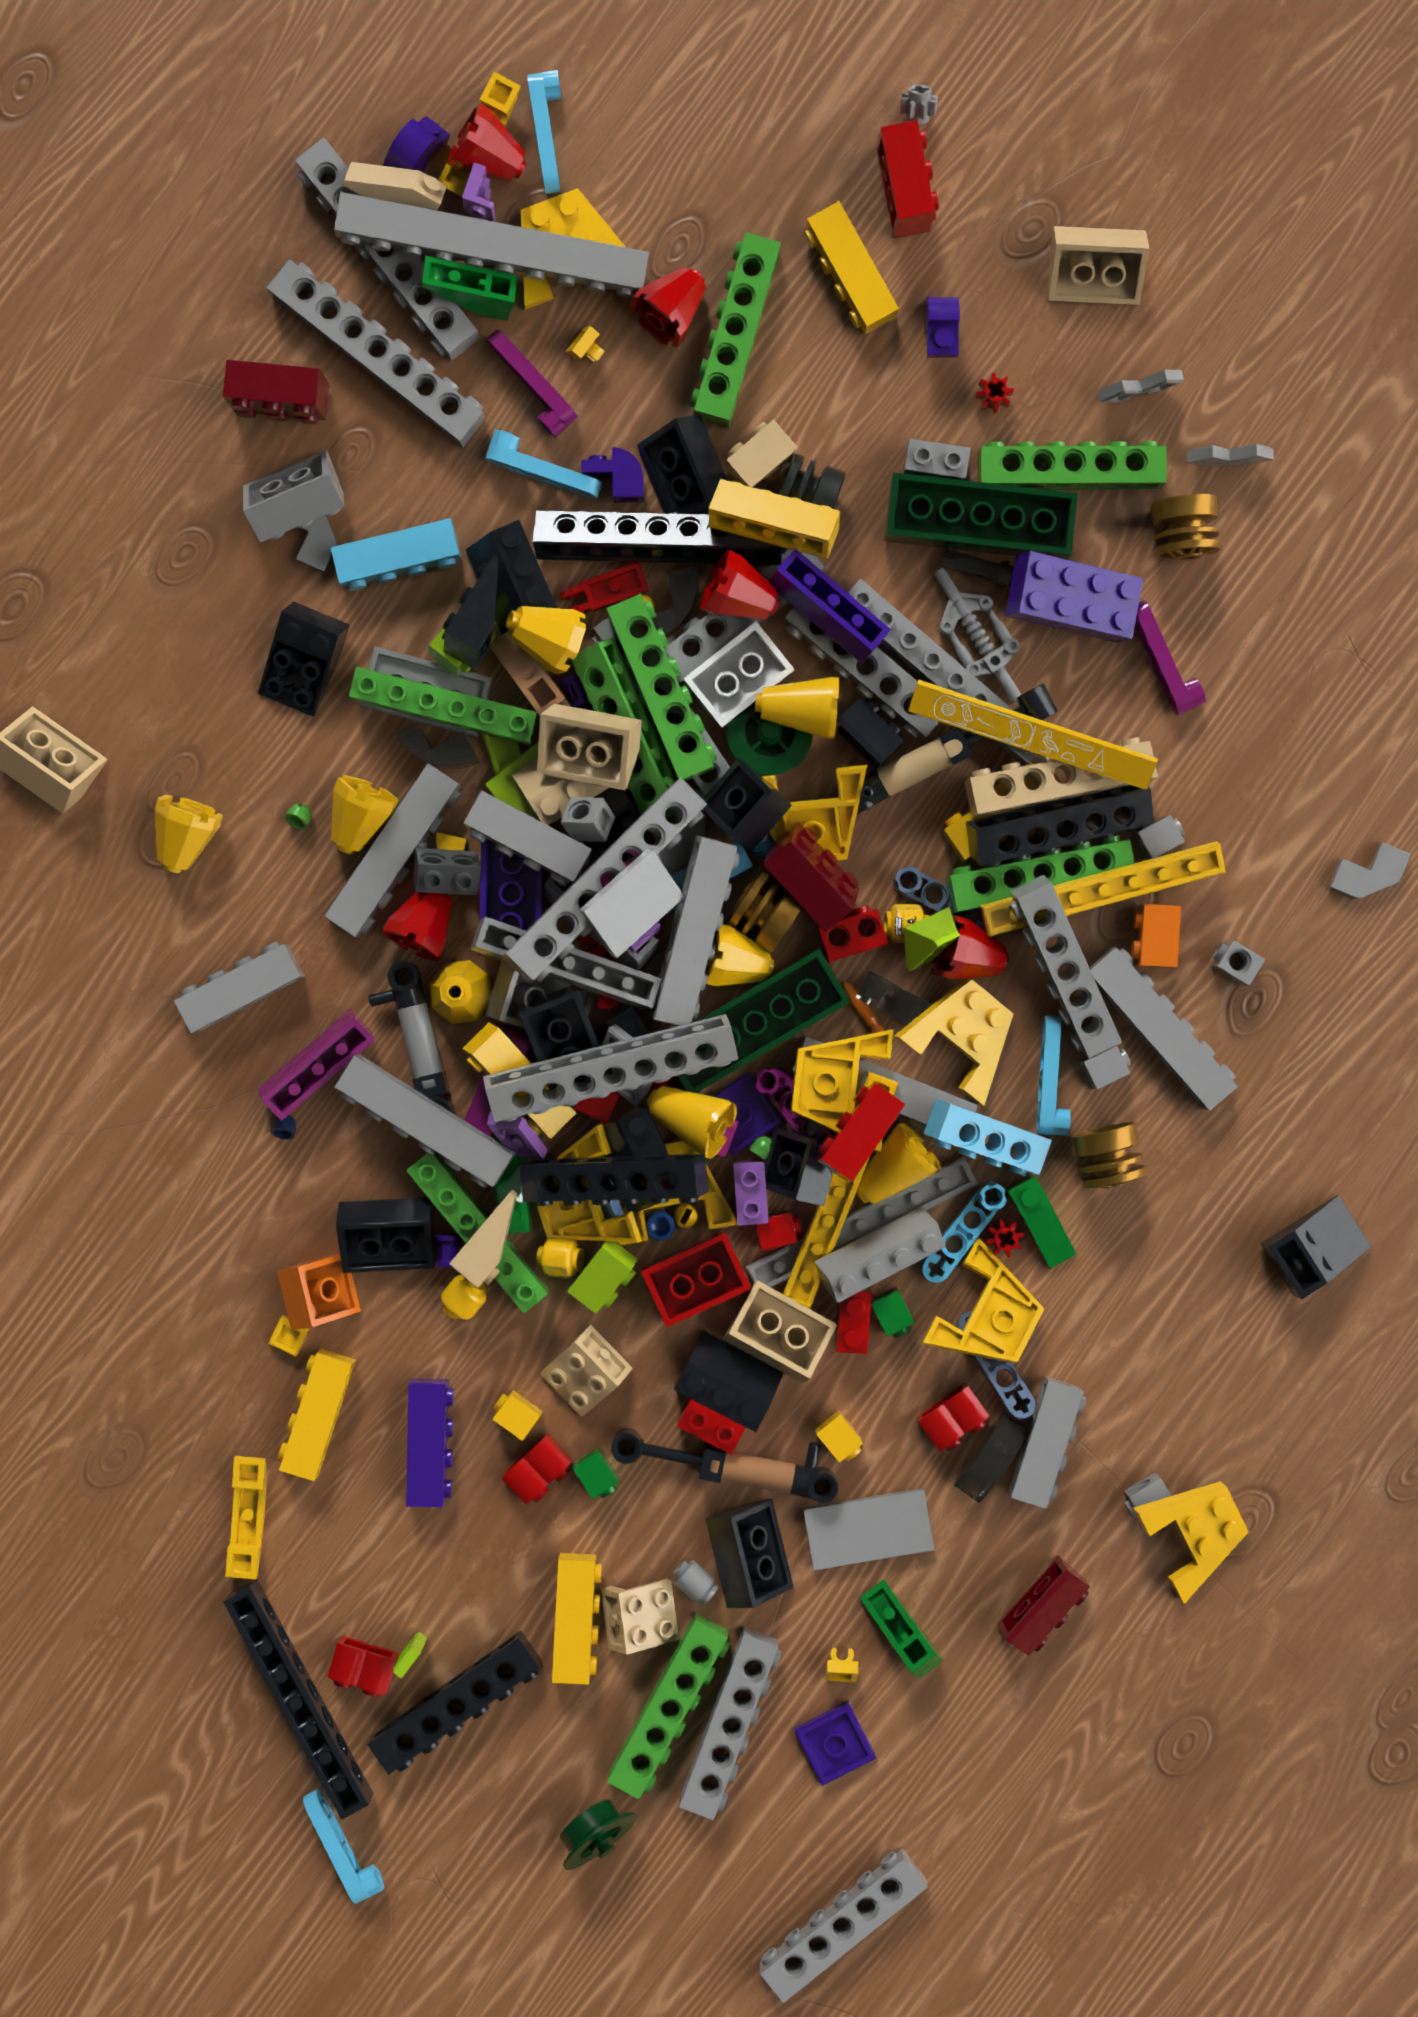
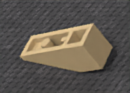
[342,162,447,211]
[449,1190,518,1288]

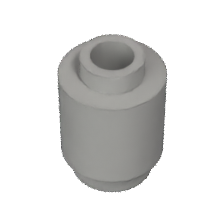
[672,1560,718,1606]

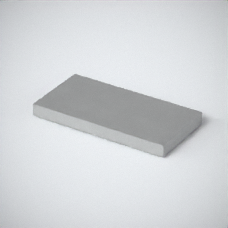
[359,646,493,738]
[803,1488,934,1570]

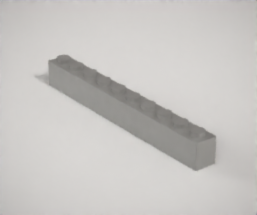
[334,192,649,298]

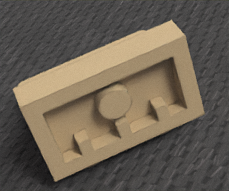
[540,1324,633,1416]
[601,1579,679,1655]

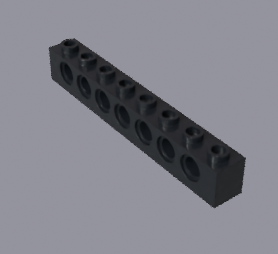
[533,510,783,565]
[223,1579,374,1820]

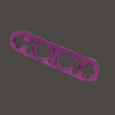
[486,329,578,438]
[1135,600,1207,715]
[755,1068,836,1147]

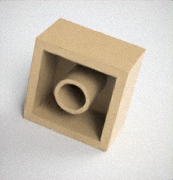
[726,419,798,490]

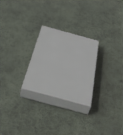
[579,848,685,958]

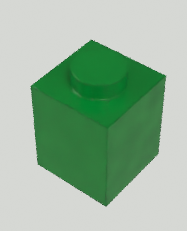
[871,1287,914,1338]
[573,1446,620,1499]

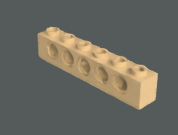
[964,737,1158,818]

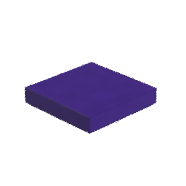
[713,1072,783,1156]
[794,1701,876,1786]

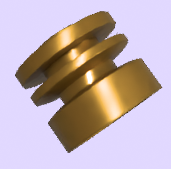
[1151,494,1221,561]
[728,871,802,953]
[1072,1122,1147,1189]

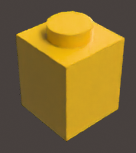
[493,1390,542,1441]
[815,1410,863,1463]

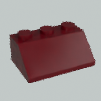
[998,1556,1090,1656]

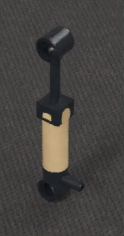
[836,684,1058,814]

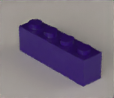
[769,549,891,664]
[406,1378,454,1507]

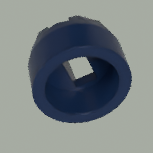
[270,1115,297,1140]

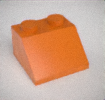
[277,1254,361,1330]

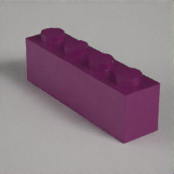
[258,1009,375,1121]

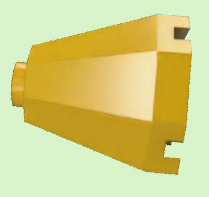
[506,606,586,674]
[331,775,400,854]
[155,795,223,873]
[705,924,774,986]
[429,960,492,1024]

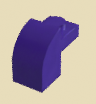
[383,116,450,173]
[924,297,960,358]
[581,447,644,503]

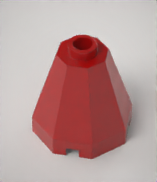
[447,103,527,182]
[630,267,706,347]
[700,550,780,620]
[382,892,452,962]
[931,916,1009,979]

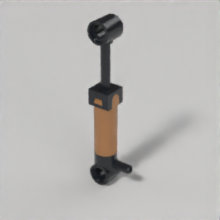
[611,1428,838,1503]

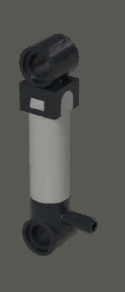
[368,961,454,1114]

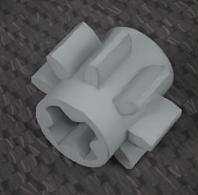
[900,85,938,124]

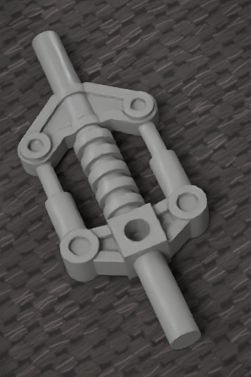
[934,567,1021,704]

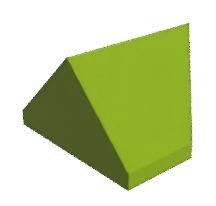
[904,907,960,972]

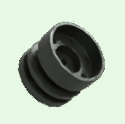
[777,454,846,509]

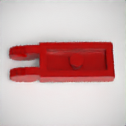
[559,562,650,614]

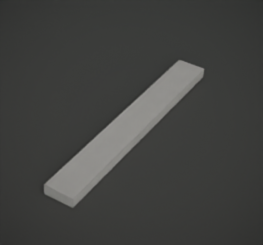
[746,1156,978,1288]

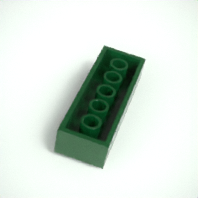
[884,472,1078,560]
[667,949,850,1093]

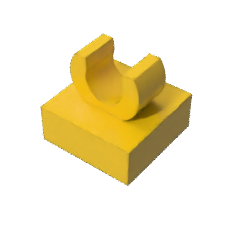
[565,326,605,362]
[825,1648,858,1682]

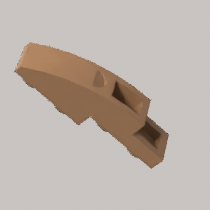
[490,632,571,716]

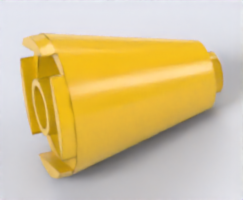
[755,677,839,739]
[647,1086,737,1159]
[856,1123,941,1204]

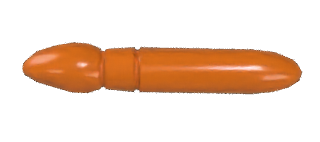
[842,981,885,1033]

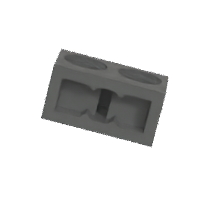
[413,848,481,895]

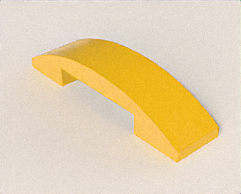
[438,71,522,198]
[225,1456,267,1580]

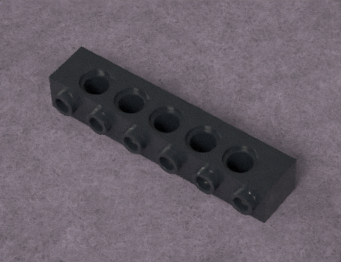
[966,785,1154,867]
[519,1154,708,1206]
[367,1630,542,1775]

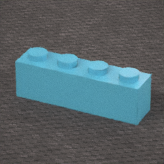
[330,518,462,591]

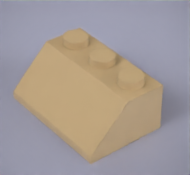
[1048,226,1149,305]
[537,704,642,790]
[0,706,107,814]
[512,759,609,826]
[723,1280,837,1383]

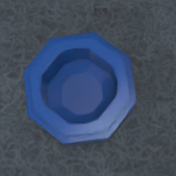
[646,1211,676,1241]

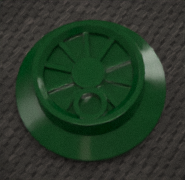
[727,701,813,775]
[560,1799,637,1870]

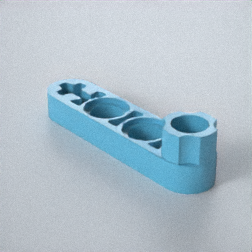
[527,70,562,194]
[485,429,602,499]
[1036,1015,1071,1136]
[921,1181,1007,1283]
[303,1789,385,1904]

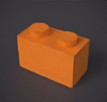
[1131,904,1181,968]

